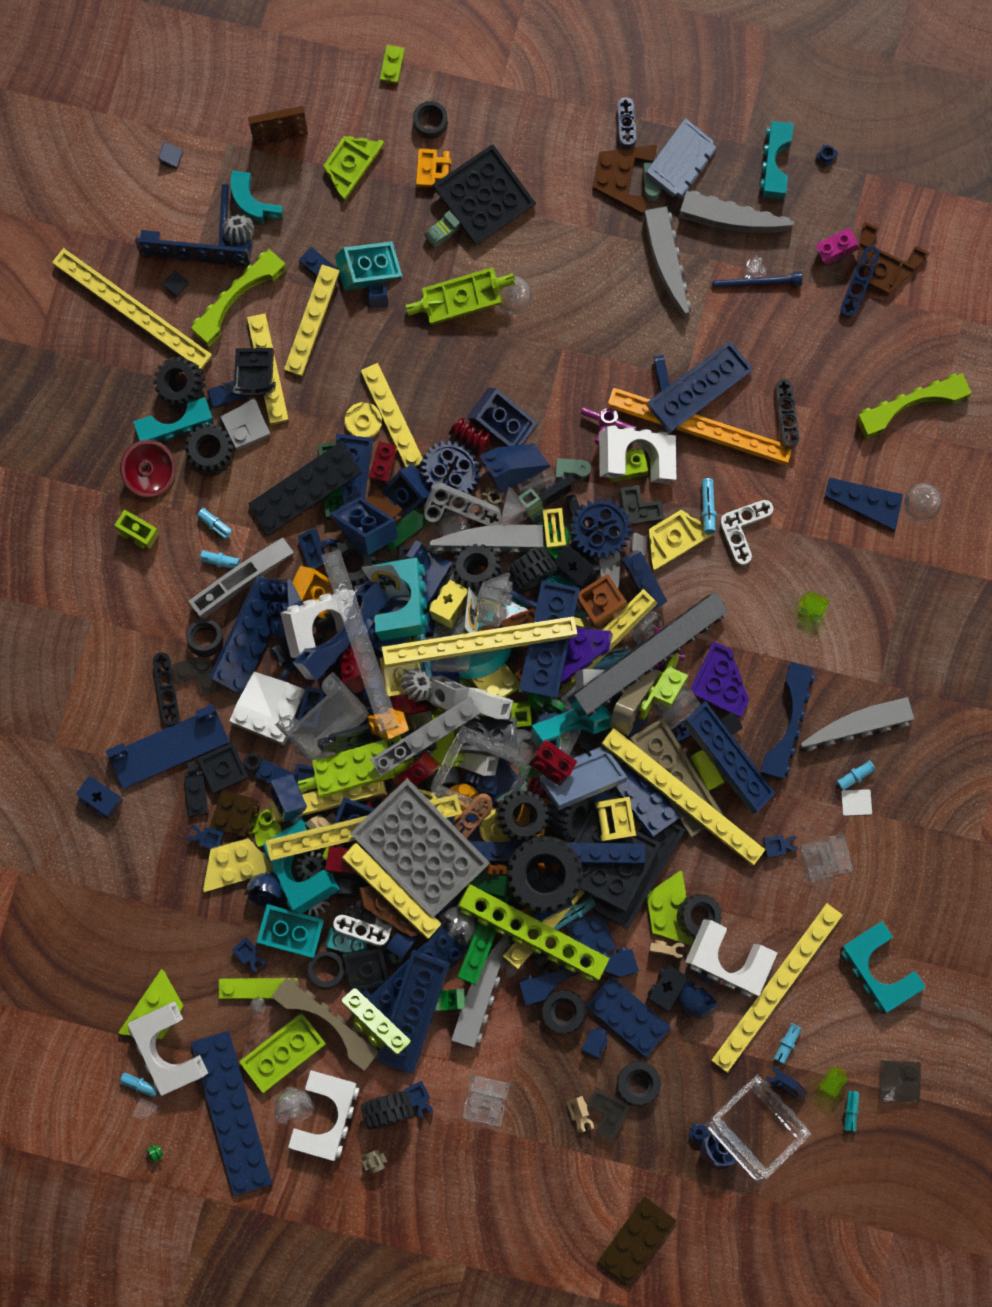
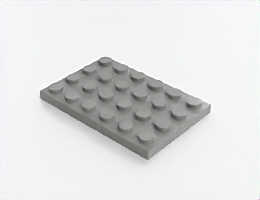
[350,778,490,918]

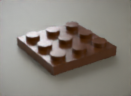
[248,106,308,145]

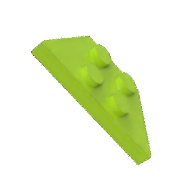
[323,136,385,201]
[647,871,694,946]
[118,969,184,1039]

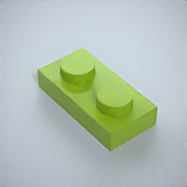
[380,45,405,85]

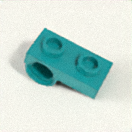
[325,928,367,953]

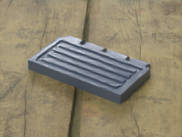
[645,118,717,198]
[539,747,627,810]

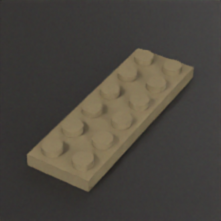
[629,718,723,837]

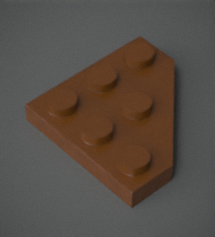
[358,886,421,937]

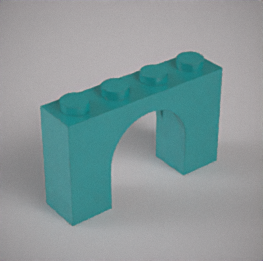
[372,557,428,641]
[263,820,340,914]
[841,921,926,1014]

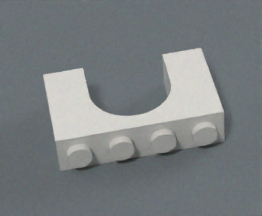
[599,426,676,484]
[281,588,359,658]
[459,688,513,775]
[685,919,777,997]
[128,1001,208,1096]
[288,1070,359,1161]

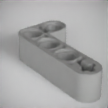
[424,483,502,526]

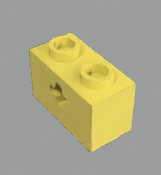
[429,580,468,628]

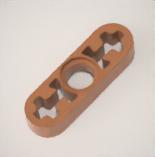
[453,794,492,839]

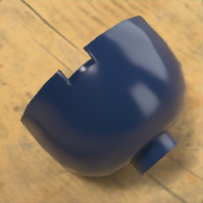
[244,872,285,907]
[679,981,719,1019]
[700,1128,741,1170]

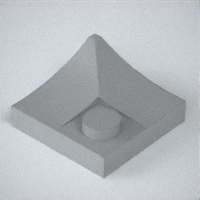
[220,398,270,451]

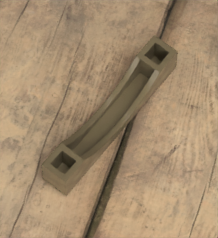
[271,978,379,1071]

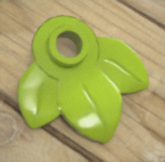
[252,809,282,847]

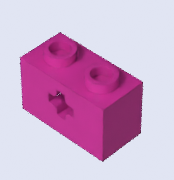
[816,228,860,265]

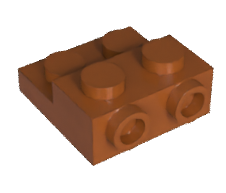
[577,574,628,628]

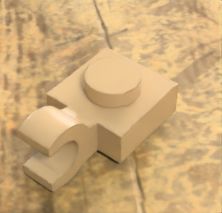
[306,813,336,830]
[649,940,684,958]
[566,1096,594,1133]

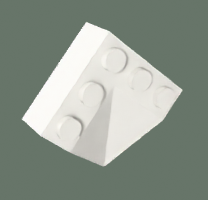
[229,672,305,746]

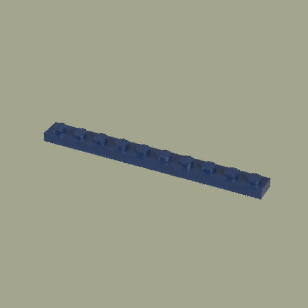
[469,841,645,865]

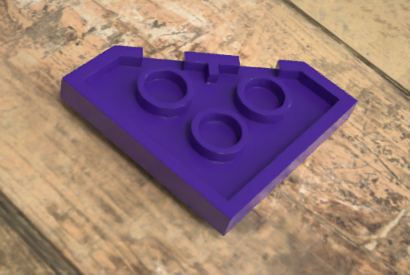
[560,628,613,684]
[689,641,749,718]

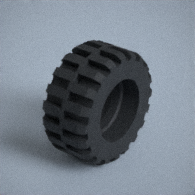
[507,837,583,912]

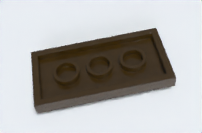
[597,1196,677,1286]

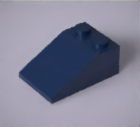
[467,388,538,447]
[479,444,550,493]
[330,497,398,555]

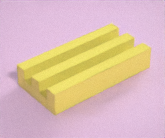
[543,508,566,549]

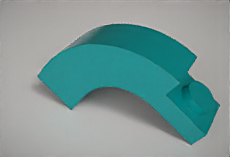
[231,170,284,224]
[457,648,512,679]

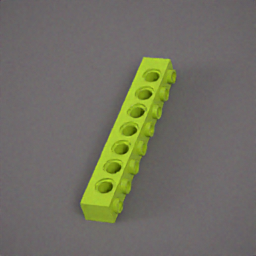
[457,884,610,982]

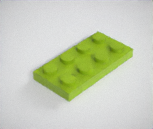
[239,1013,326,1093]

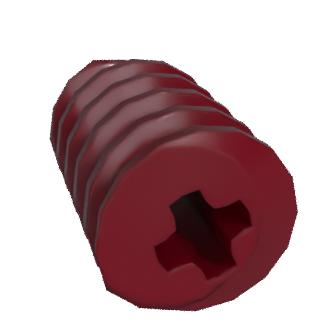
[449,416,490,455]

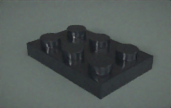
[458,716,517,757]

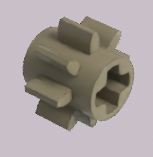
[480,487,504,508]
[362,1150,387,1174]

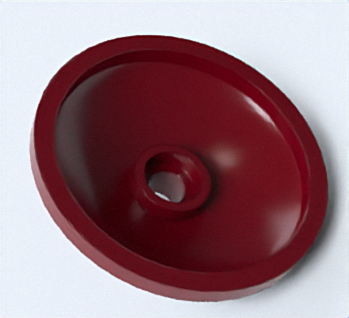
[120,440,176,497]

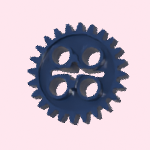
[419,440,481,500]
[570,497,632,560]

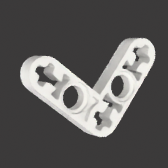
[720,500,773,566]
[333,915,392,947]

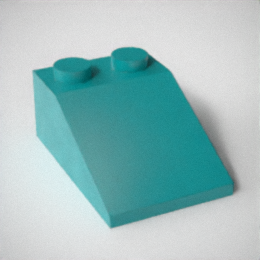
[335,242,402,291]
[256,904,324,958]

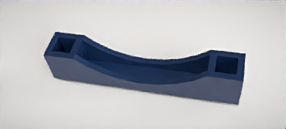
[293,581,390,681]
[760,662,815,781]
[519,947,639,1006]

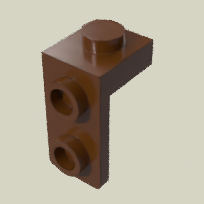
[365,489,403,523]

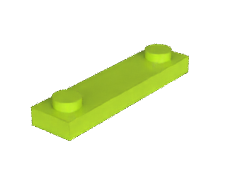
[219,978,298,999]

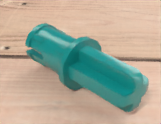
[843,1091,860,1131]

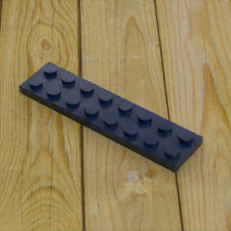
[191,1031,273,1196]

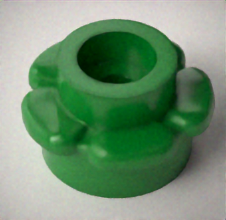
[146,1144,163,1163]

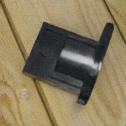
[221,348,276,397]

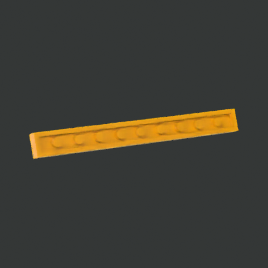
[607,388,792,466]

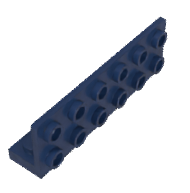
[135,230,253,266]
[358,540,452,653]
[105,704,229,789]
[361,925,467,1020]

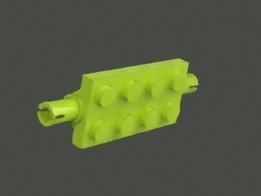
[406,267,516,325]
[298,739,413,798]

